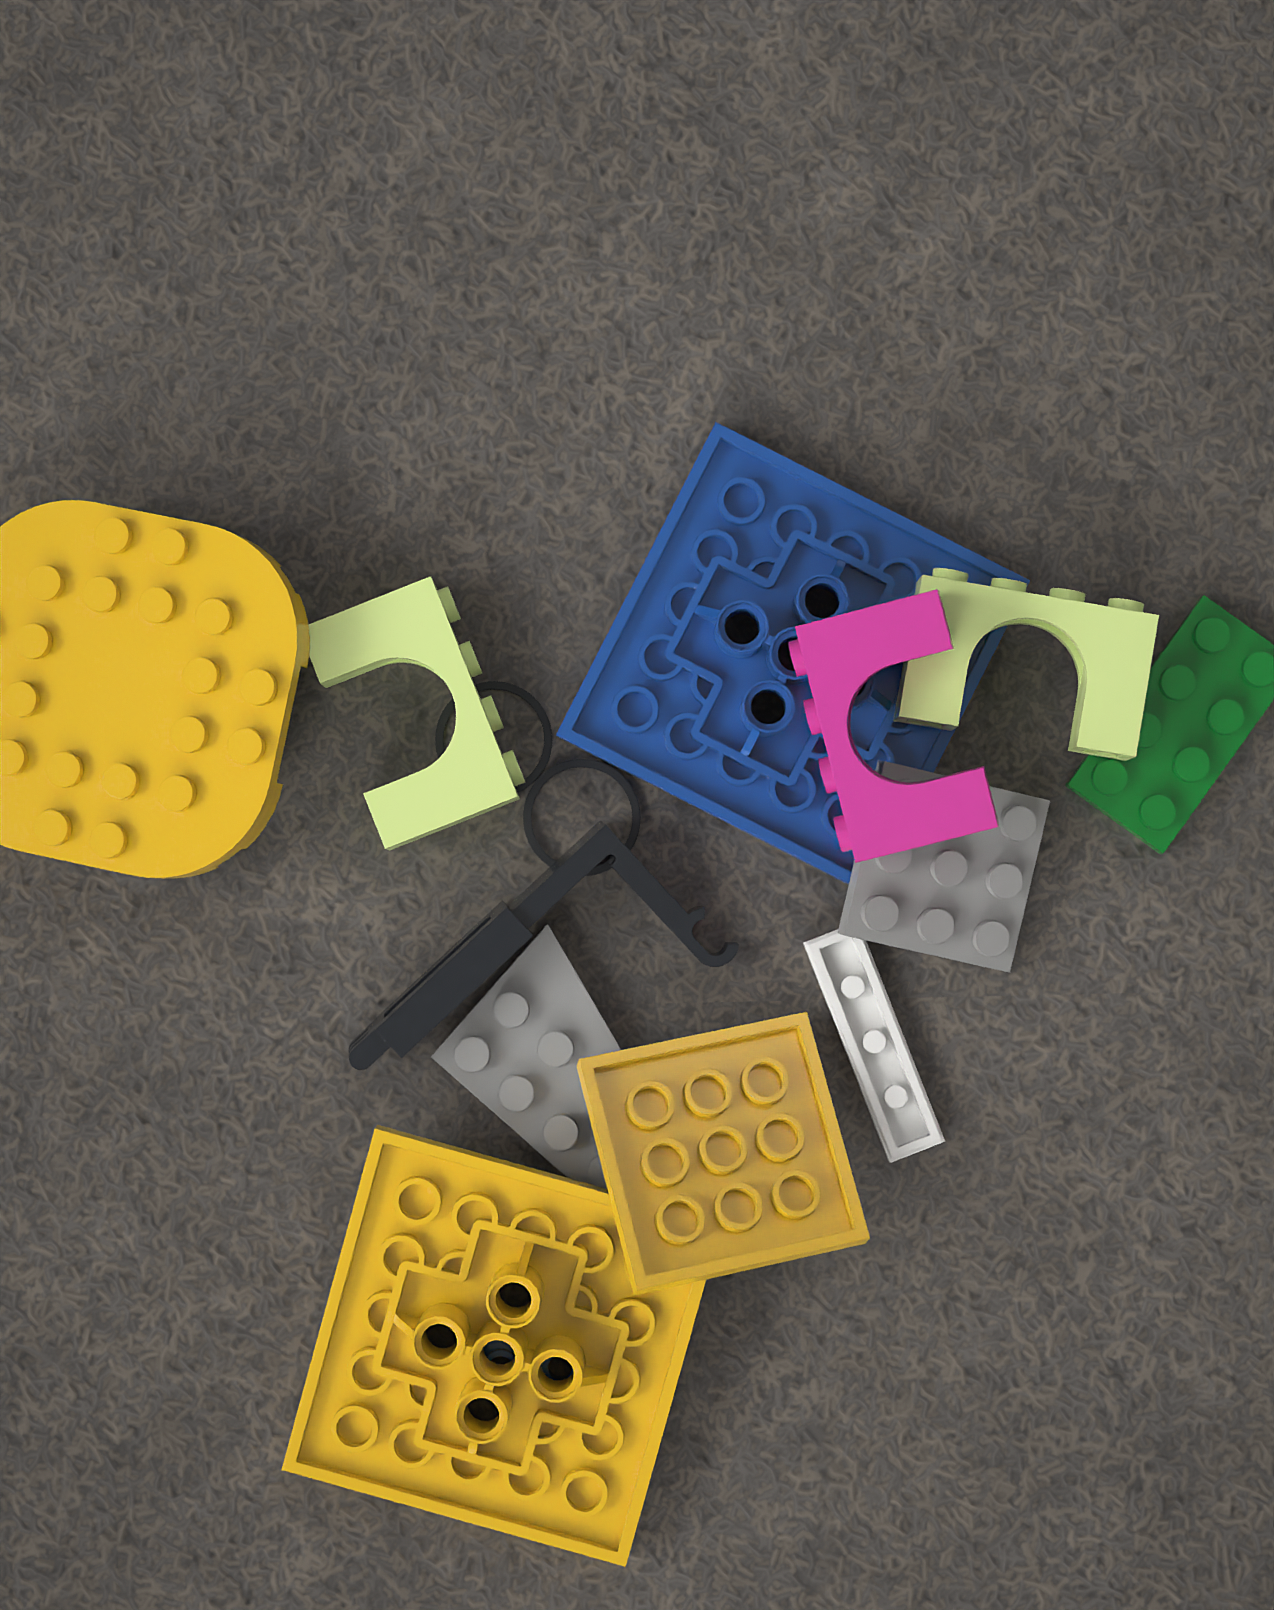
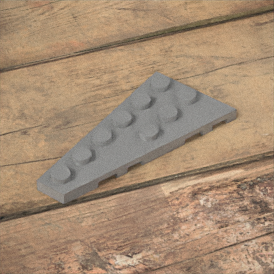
[431,924,708,1281]

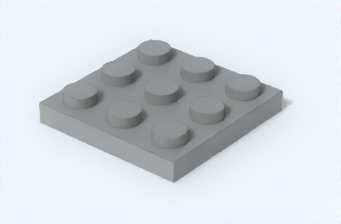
[838,760,1050,973]

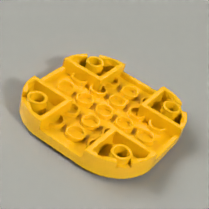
[0,500,310,879]

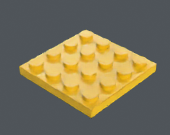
[577,1012,870,1295]

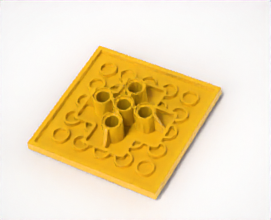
[281,1125,706,1567]

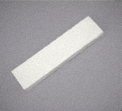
[803,929,945,1163]

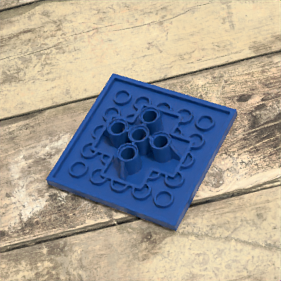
[556,422,1030,885]

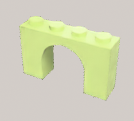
[893,568,1159,761]
[308,576,525,851]

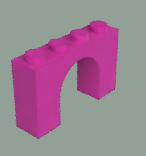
[788,589,999,863]

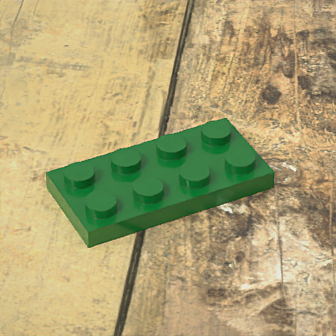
[1065,595,1274,854]

